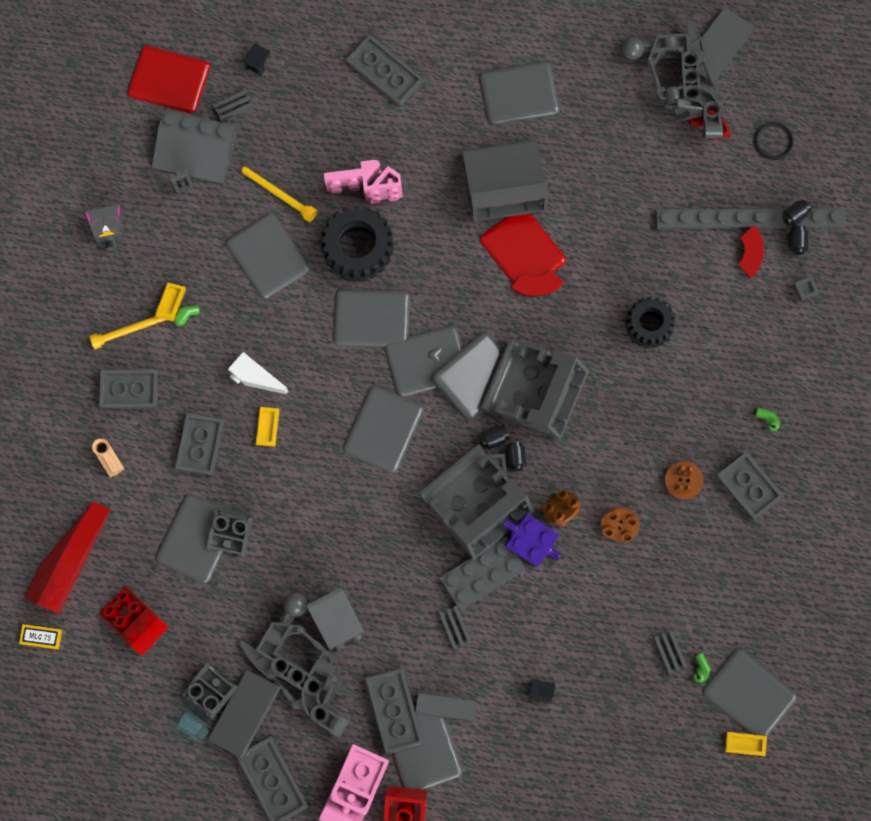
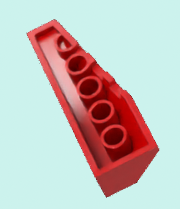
[24,502,111,614]

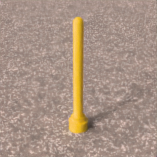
[241,167,318,223]
[89,316,166,350]

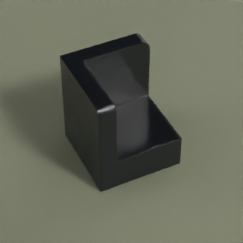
[244,43,270,76]
[530,679,555,703]

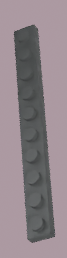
[656,208,846,229]

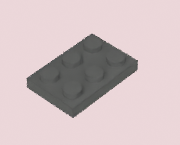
[99,370,159,409]
[175,413,225,476]
[716,451,784,521]

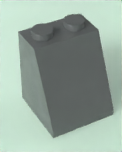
[306,587,365,652]

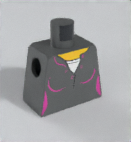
[85,204,124,251]

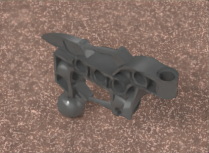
[621,19,723,139]
[240,592,350,738]

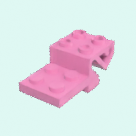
[324,160,403,203]
[318,744,389,821]

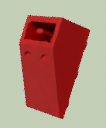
[99,586,169,656]

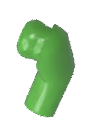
[174,305,199,327]
[756,407,780,431]
[694,653,711,683]

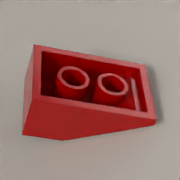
[384,786,428,821]

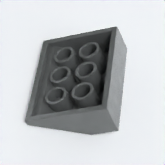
[152,110,238,185]

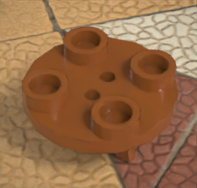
[664,461,703,500]
[542,490,581,527]
[601,506,640,543]

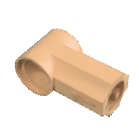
[92,439,124,477]

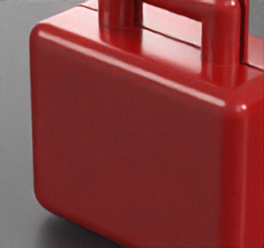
[127,46,211,113]
[479,213,566,284]

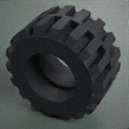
[626,297,675,348]

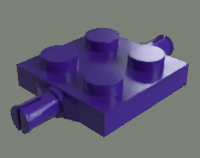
[502,513,561,567]

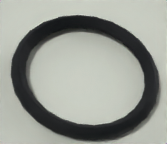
[754,122,794,160]

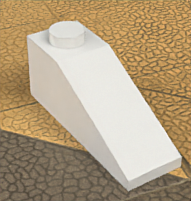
[228,352,288,394]

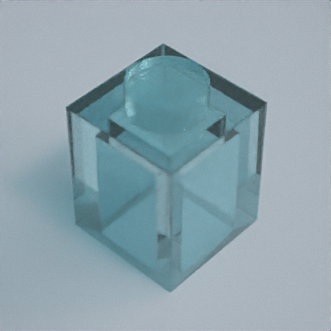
[176,711,209,742]

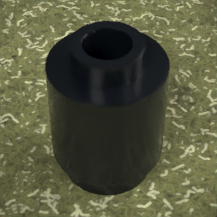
[782,199,811,227]
[789,226,808,255]
[479,425,510,450]
[506,442,527,471]

